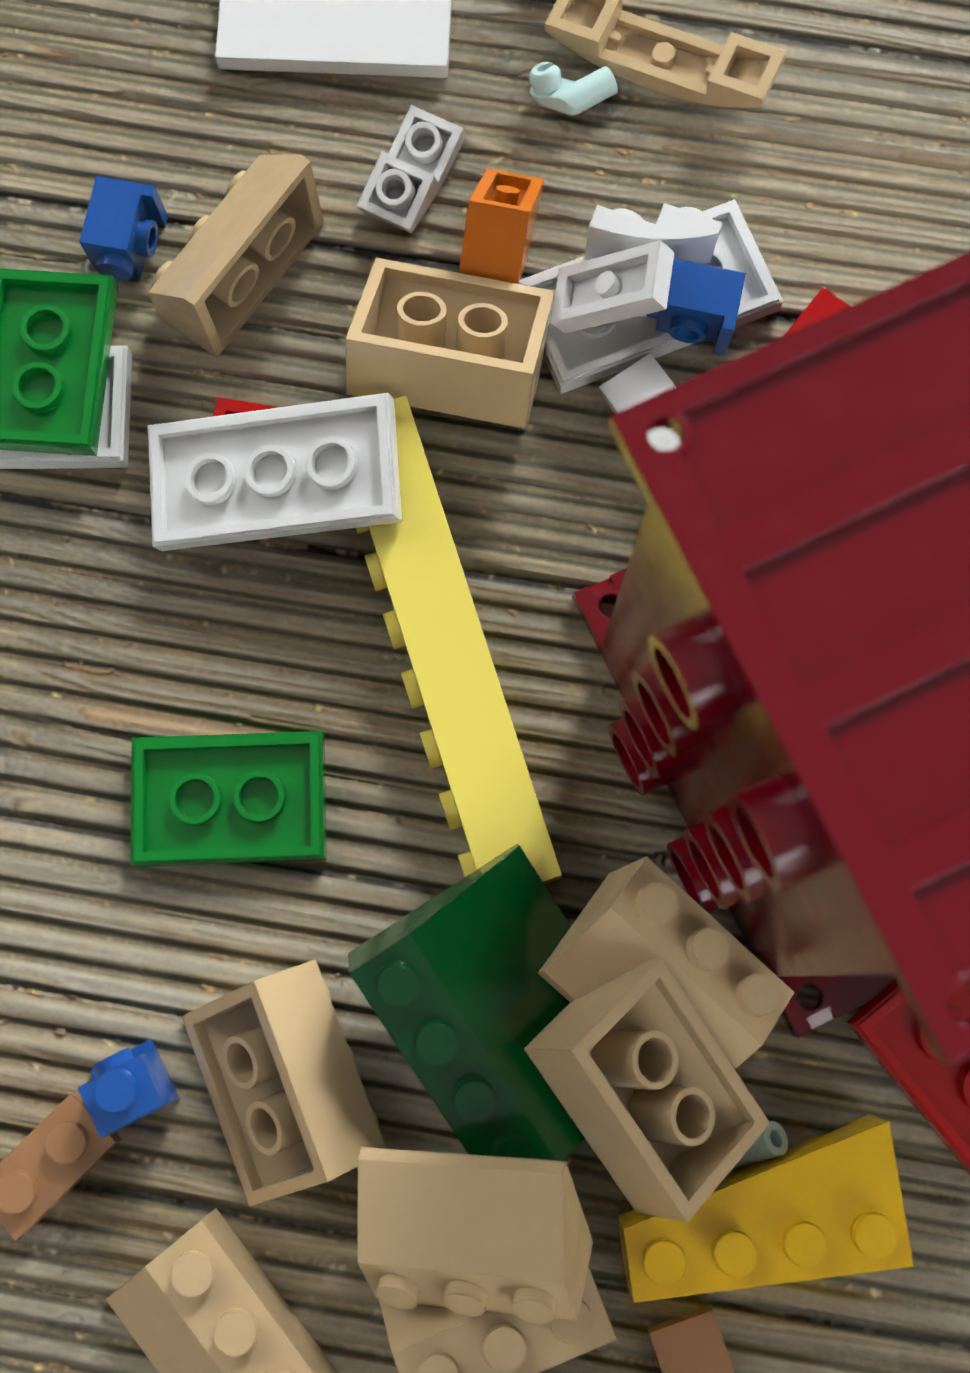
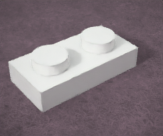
[550,240,674,334]

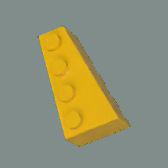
[617,1114,914,1303]

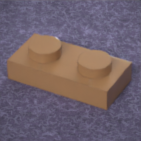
[0,1091,122,1241]

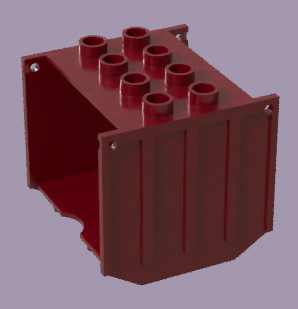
[572,251,970,1065]

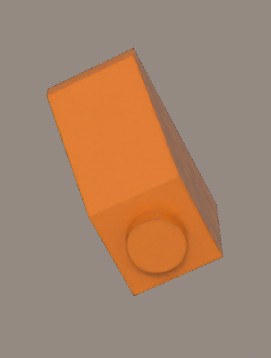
[459,168,545,284]

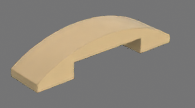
[545,0,786,108]

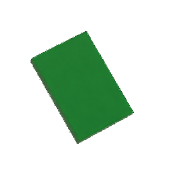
[0,268,118,456]
[130,731,327,867]

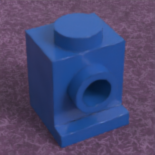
[79,176,168,281]
[646,259,746,356]
[78,1039,180,1139]

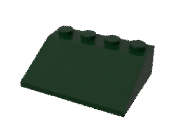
[348,843,585,1161]

